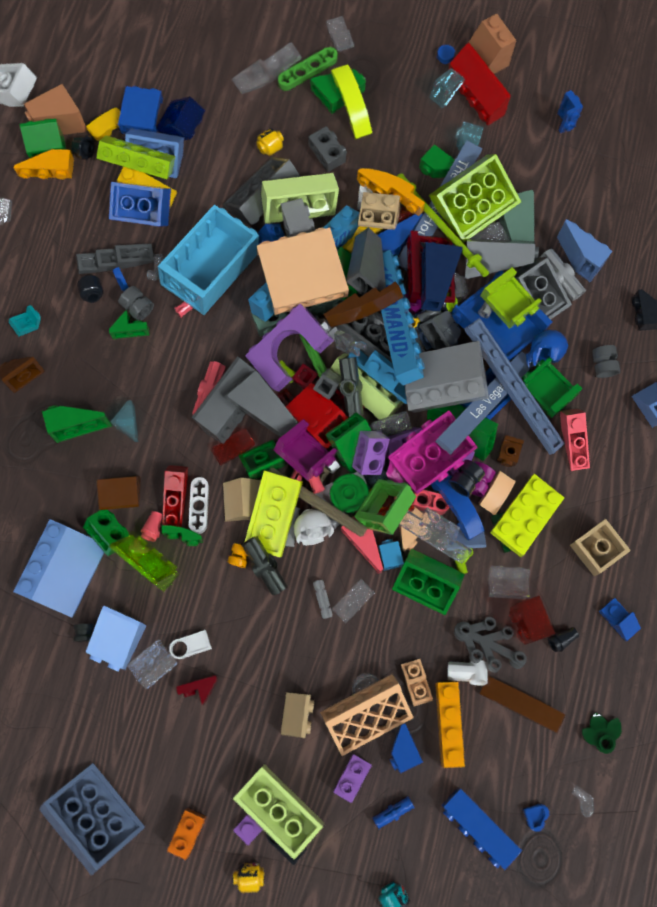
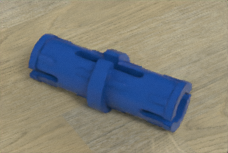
[372,796,414,829]

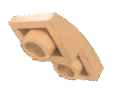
[479,470,516,515]
[401,659,433,706]

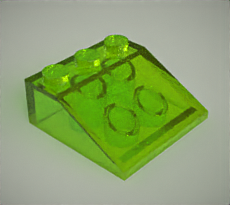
[109,535,179,592]

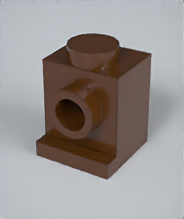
[497,435,524,467]

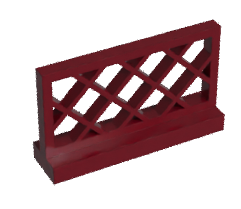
[407,230,455,303]

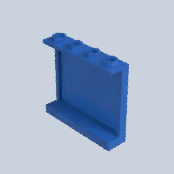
[451,271,552,361]

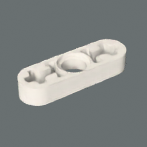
[189,477,209,534]

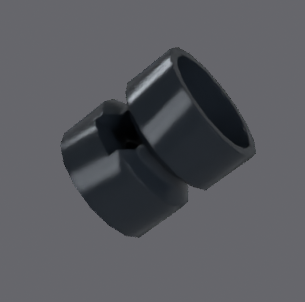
[448,459,485,497]

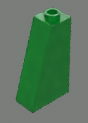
[427,404,498,461]

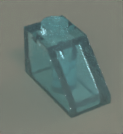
[455,121,484,151]

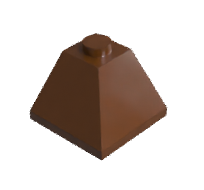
[0,357,45,394]

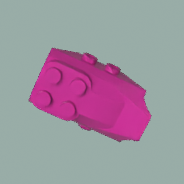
[386,411,478,494]

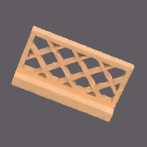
[320,674,414,756]

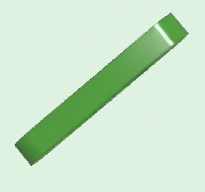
[278,47,337,91]

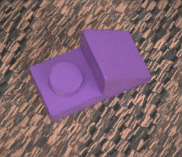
[233,814,263,845]

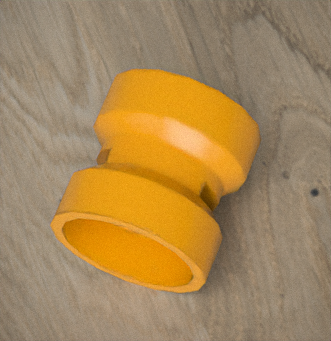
[227,543,248,568]

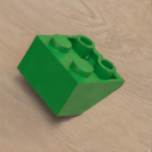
[20,118,66,158]

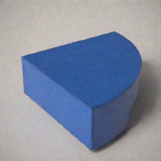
[113,267,129,292]

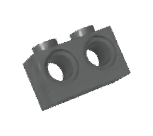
[309,126,347,172]

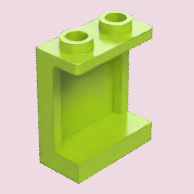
[480,267,541,329]

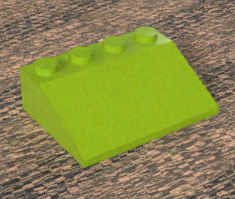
[429,154,521,243]

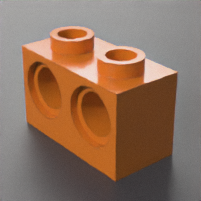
[167,808,206,860]

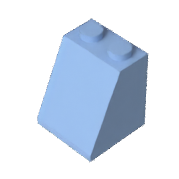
[86,606,147,672]

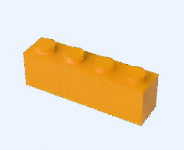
[435,682,465,768]

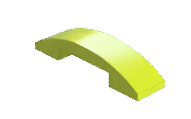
[331,64,372,139]

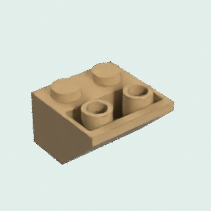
[358,192,400,230]
[281,693,314,738]

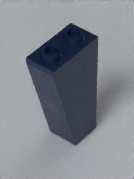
[421,242,462,312]

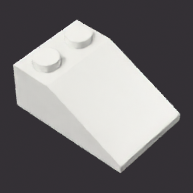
[0,63,37,107]

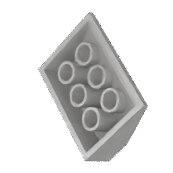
[405,341,489,413]

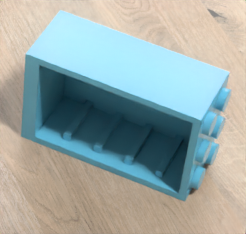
[158,204,259,315]

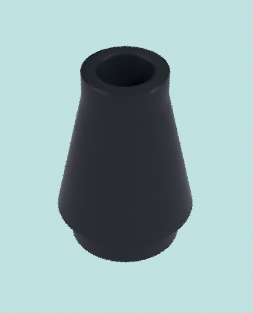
[548,627,579,652]

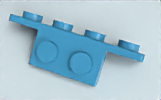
[348,348,407,404]

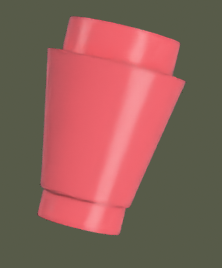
[141,511,163,542]

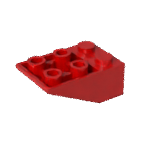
[285,383,348,449]

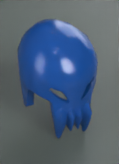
[526,330,568,368]

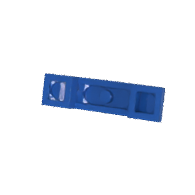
[430,472,485,541]

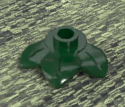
[582,713,622,754]

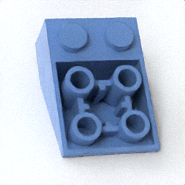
[557,219,612,282]

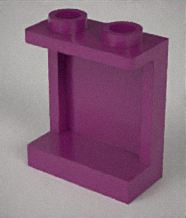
[274,419,337,481]

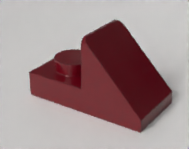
[176,675,218,705]

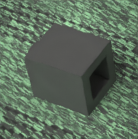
[313,368,342,400]

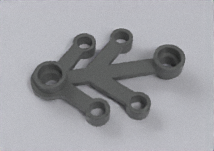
[454,617,527,673]

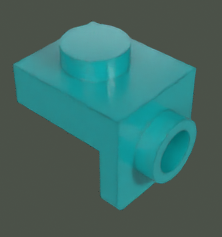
[9,305,41,337]

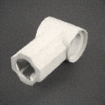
[448,660,488,686]

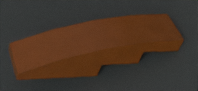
[324,282,403,327]
[480,676,566,734]

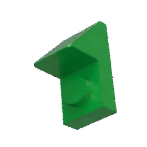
[109,310,150,339]

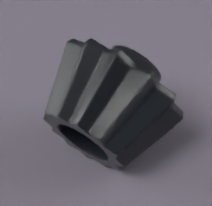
[71,135,95,160]

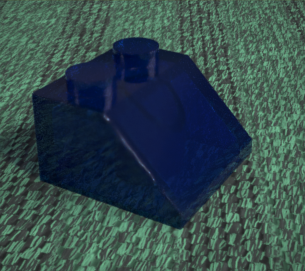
[156,96,206,140]

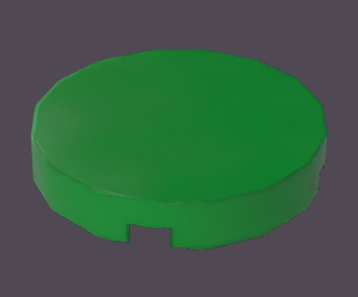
[330,474,369,513]

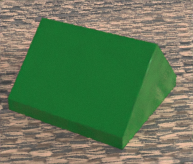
[238,439,286,479]

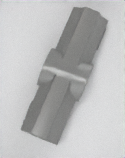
[540,249,586,301]

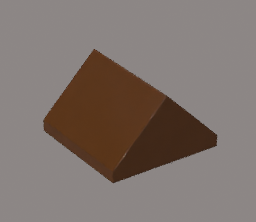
[97,476,141,510]

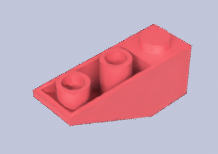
[560,408,590,471]

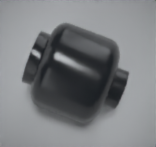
[77,275,104,303]

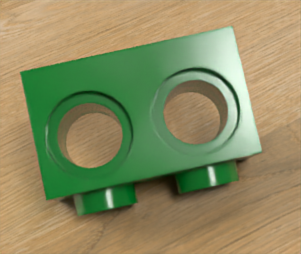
[83,510,130,556]

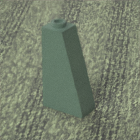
[499,190,534,241]

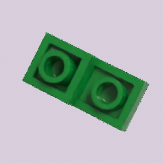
[162,525,204,546]

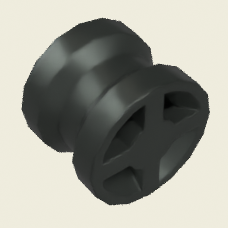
[73,624,94,642]

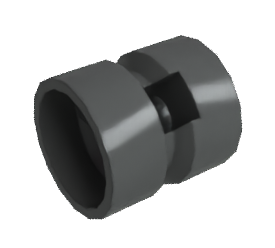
[118,286,154,321]
[591,345,621,378]

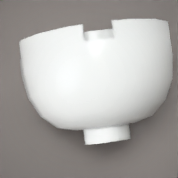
[294,509,334,546]

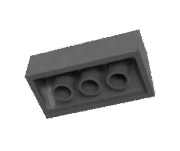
[223,157,301,225]
[334,312,392,363]
[192,357,266,444]

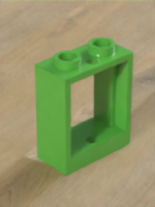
[354,479,416,535]

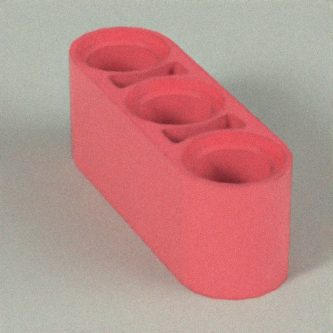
[394,490,449,515]

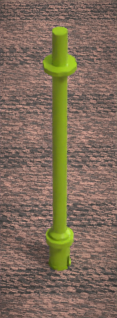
[397,173,489,277]

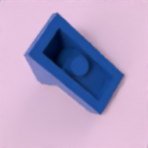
[599,598,641,641]

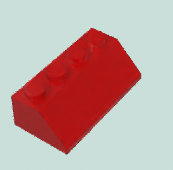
[448,43,511,125]

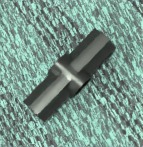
[339,357,364,417]
[242,536,287,595]

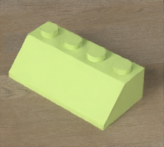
[261,173,339,224]
[330,348,404,422]
[233,764,324,859]

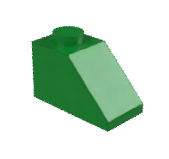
[419,144,455,178]

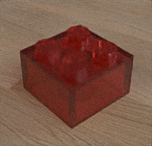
[509,596,555,645]

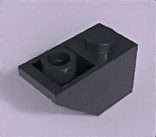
[632,289,657,331]

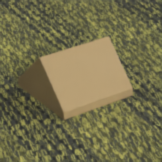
[223,478,261,521]

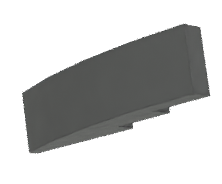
[76,244,154,274]

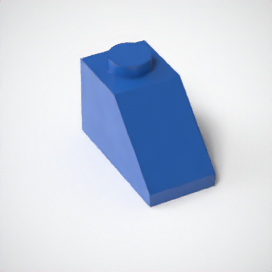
[389,723,423,773]

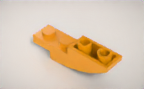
[357,168,425,216]

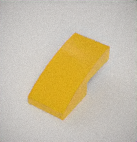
[86,107,121,141]

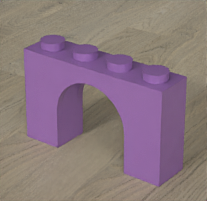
[245,304,334,392]

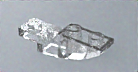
[232,42,302,94]

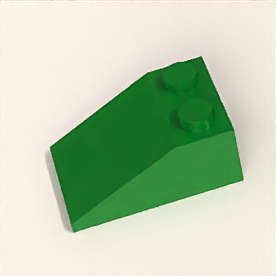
[42,406,112,443]

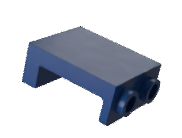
[118,86,163,134]

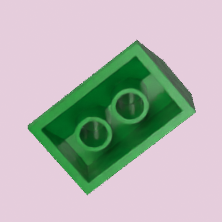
[392,549,465,615]

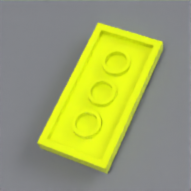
[245,471,303,557]
[490,474,564,557]

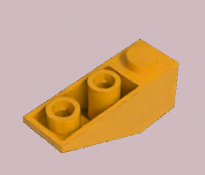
[14,149,74,180]

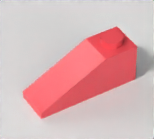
[341,516,383,574]

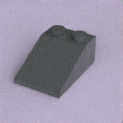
[515,257,572,320]

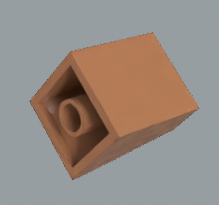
[469,14,516,74]
[24,84,87,135]

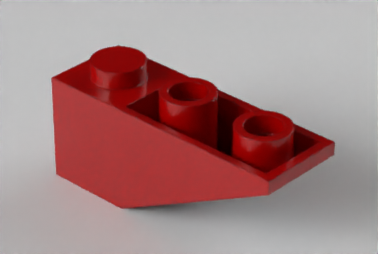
[162,465,188,527]

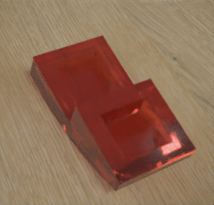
[211,428,255,466]

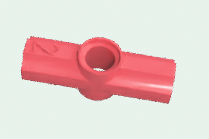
[192,361,226,415]

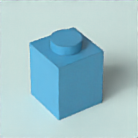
[378,539,404,571]

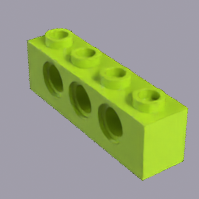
[97,136,175,179]

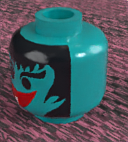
[379,882,410,907]

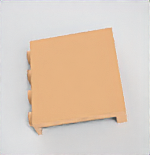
[257,228,349,315]

